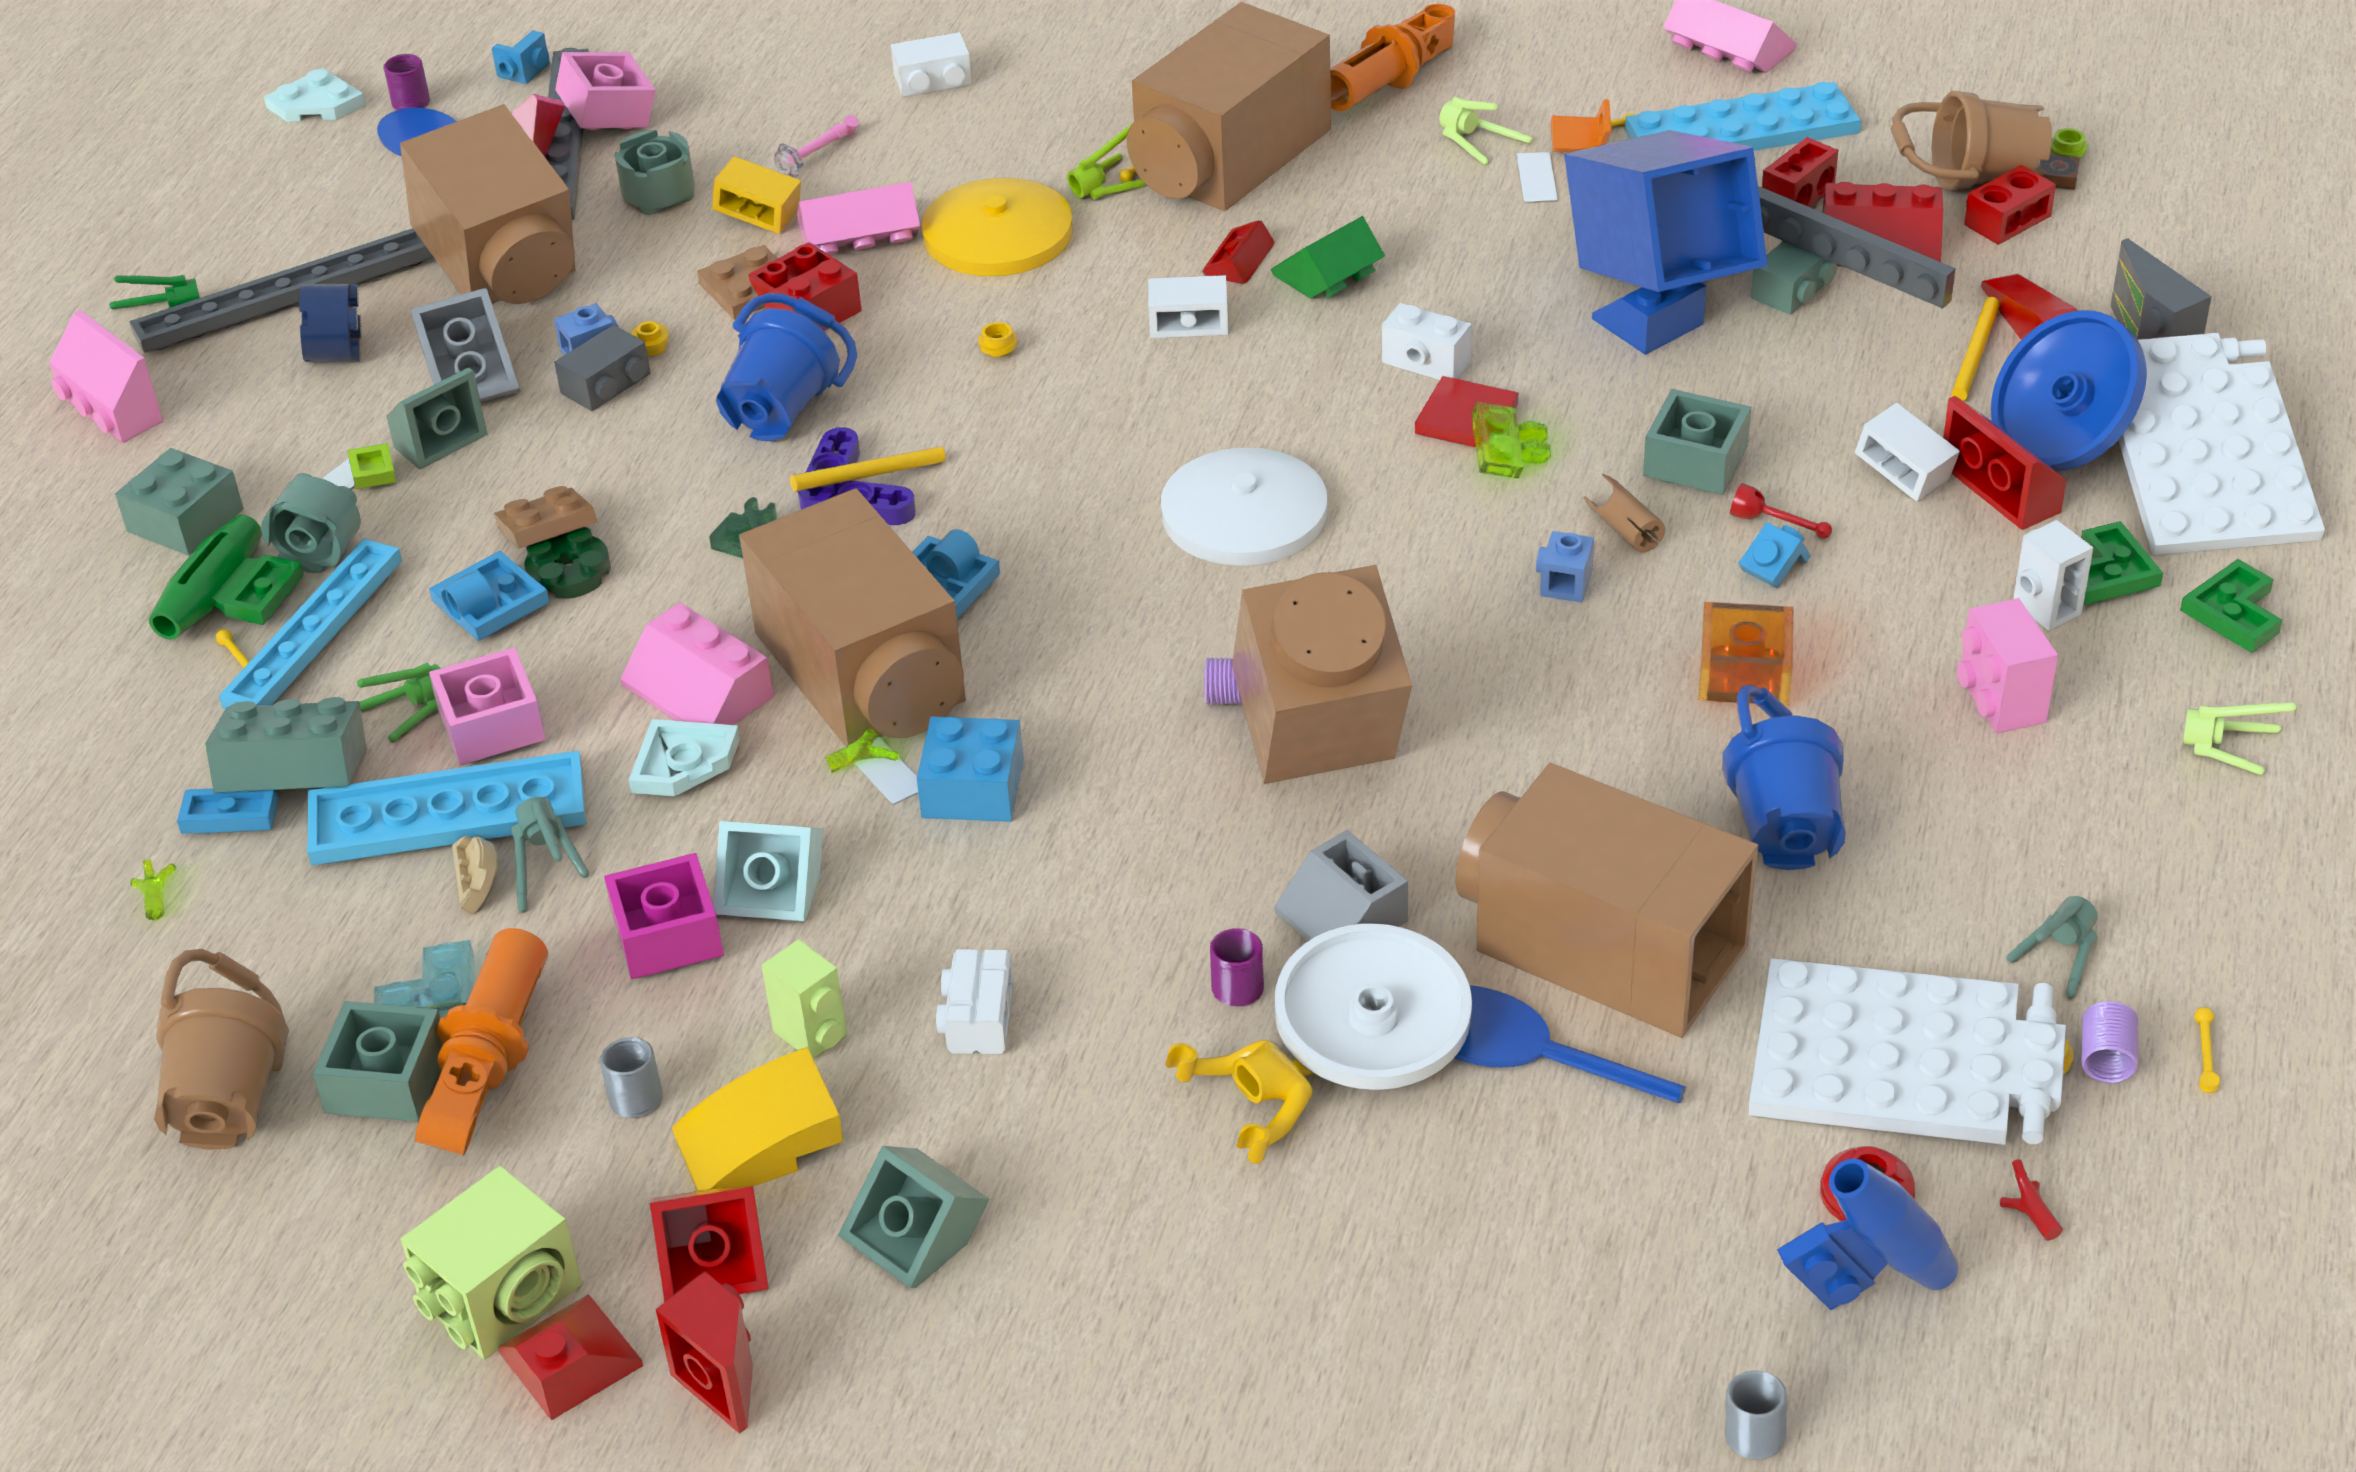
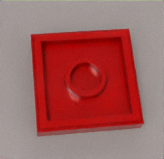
[1415,376,1519,451]

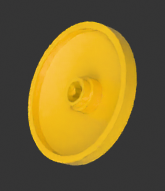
[922,177,1073,276]

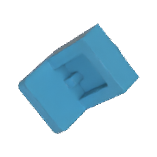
[492,30,550,84]
[1738,522,1811,588]

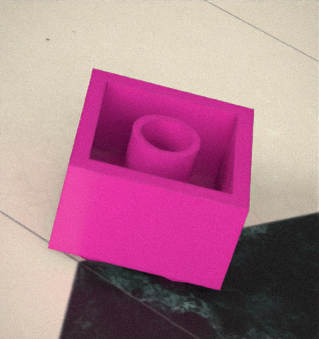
[604,853,724,979]

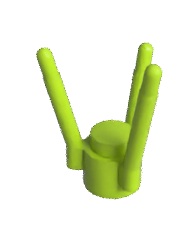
[1067,122,1146,200]

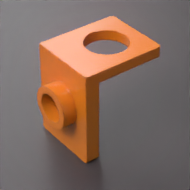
[1551,99,1611,152]

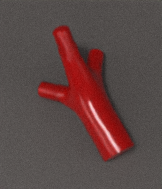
[2000,1159,2063,1241]

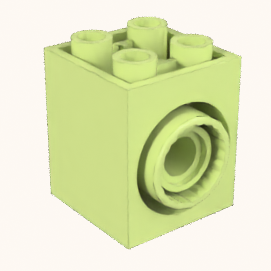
[400,1165,582,1360]

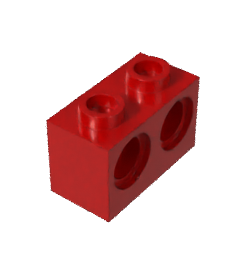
[1762,137,1839,207]
[1964,165,2056,245]

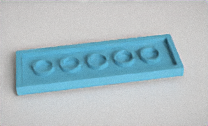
[1625,82,1861,151]
[307,750,586,866]

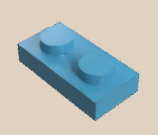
[177,788,279,834]

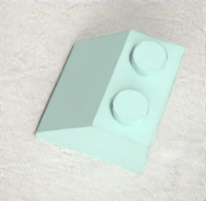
[713,821,824,921]

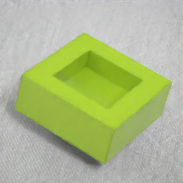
[347,443,396,489]

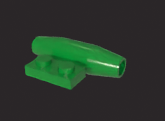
[149,515,304,640]

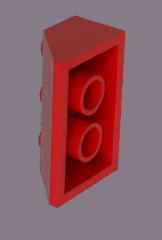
[1822,182,1944,266]
[1943,396,2067,530]

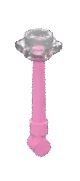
[774,115,859,178]

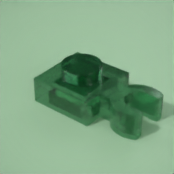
[709,497,777,559]

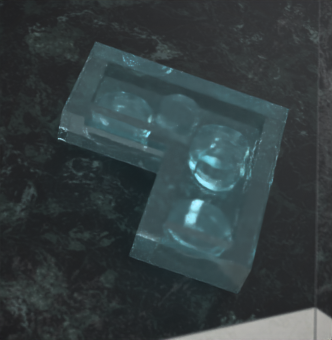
[374,940,474,1018]

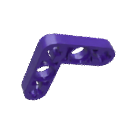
[798,427,916,525]

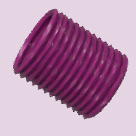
[383,54,430,110]
[1210,928,1264,1006]

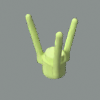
[1439,97,1533,165]
[2183,702,2297,775]

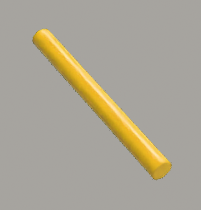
[1951,297,2000,401]
[790,446,946,492]

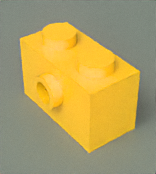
[712,156,801,234]

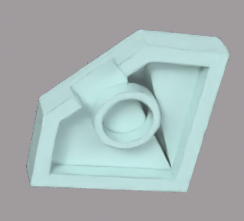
[264,68,366,121]
[629,719,740,796]

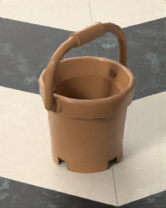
[1891,91,2052,191]
[154,949,289,1150]

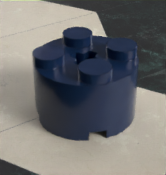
[299,284,362,362]

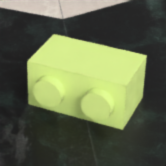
[761,939,847,1059]

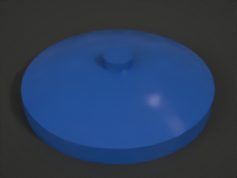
[1991,310,2147,472]

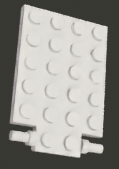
[2118,333,2325,555]
[1749,958,2066,1145]

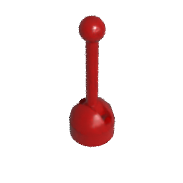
[1730,483,1832,539]

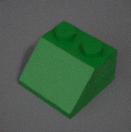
[1270,216,1385,299]

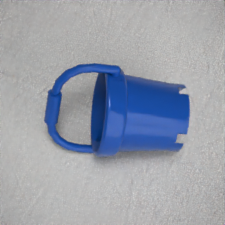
[716,293,858,441]
[1722,685,1846,870]

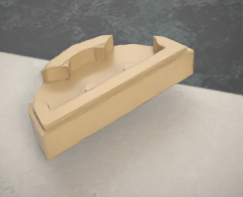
[452,836,499,914]

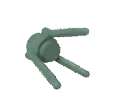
[511,797,589,913]
[2007,896,2098,998]

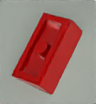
[1202,220,1274,284]

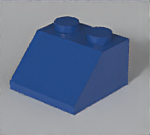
[1592,282,1707,355]

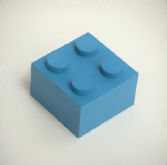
[916,716,1024,822]

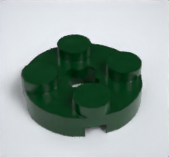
[524,527,611,599]

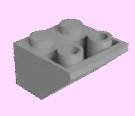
[1275,830,1408,941]

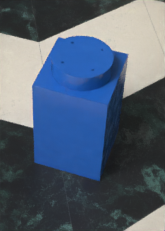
[1564,130,1767,292]

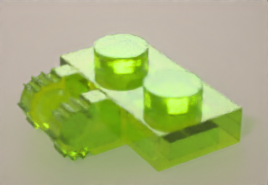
[1472,402,1551,479]

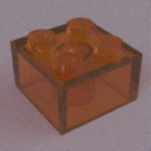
[1698,602,1794,706]

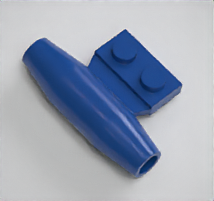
[1777,1158,1958,1310]

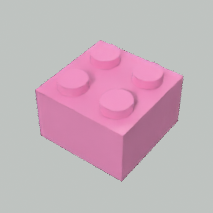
[555,52,656,130]
[1957,598,2058,733]
[429,647,546,766]

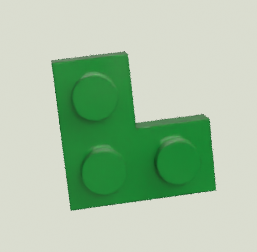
[2081,521,2163,605]
[2180,559,2282,653]

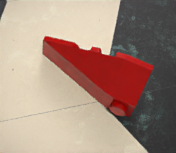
[1981,274,2079,340]

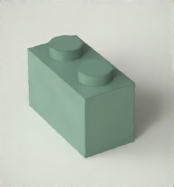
[1751,241,1837,315]

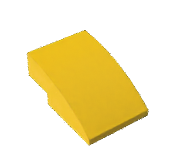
[672,1047,844,1191]

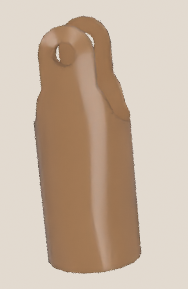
[1583,474,1665,553]

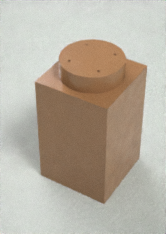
[1127,2,1331,212]
[739,488,966,750]
[1455,762,1758,1038]

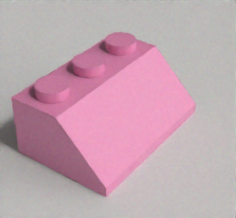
[1663,0,1797,73]
[796,182,920,255]
[49,310,163,443]
[621,602,774,725]

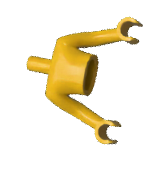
[1165,1040,1315,1164]

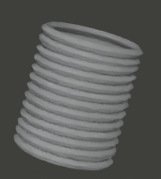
[600,1037,663,1118]
[1725,1370,1787,1460]

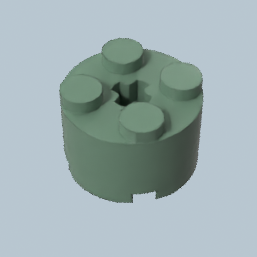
[614,130,695,215]
[261,473,361,573]

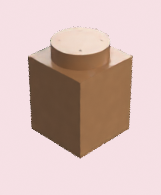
[400,104,576,304]
[1232,565,1412,784]

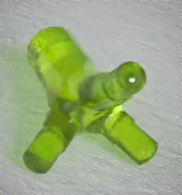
[825,729,899,773]
[130,859,176,920]

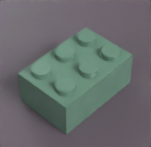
[205,697,367,793]

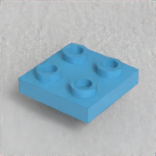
[912,529,1000,619]
[429,551,550,641]

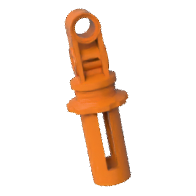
[1330,4,1455,111]
[414,928,548,1156]

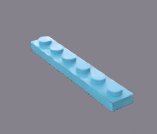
[219,539,402,709]

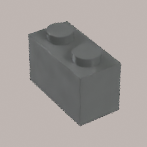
[554,325,651,411]

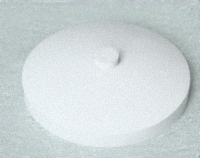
[1161,448,1328,566]
[1275,924,1472,1090]

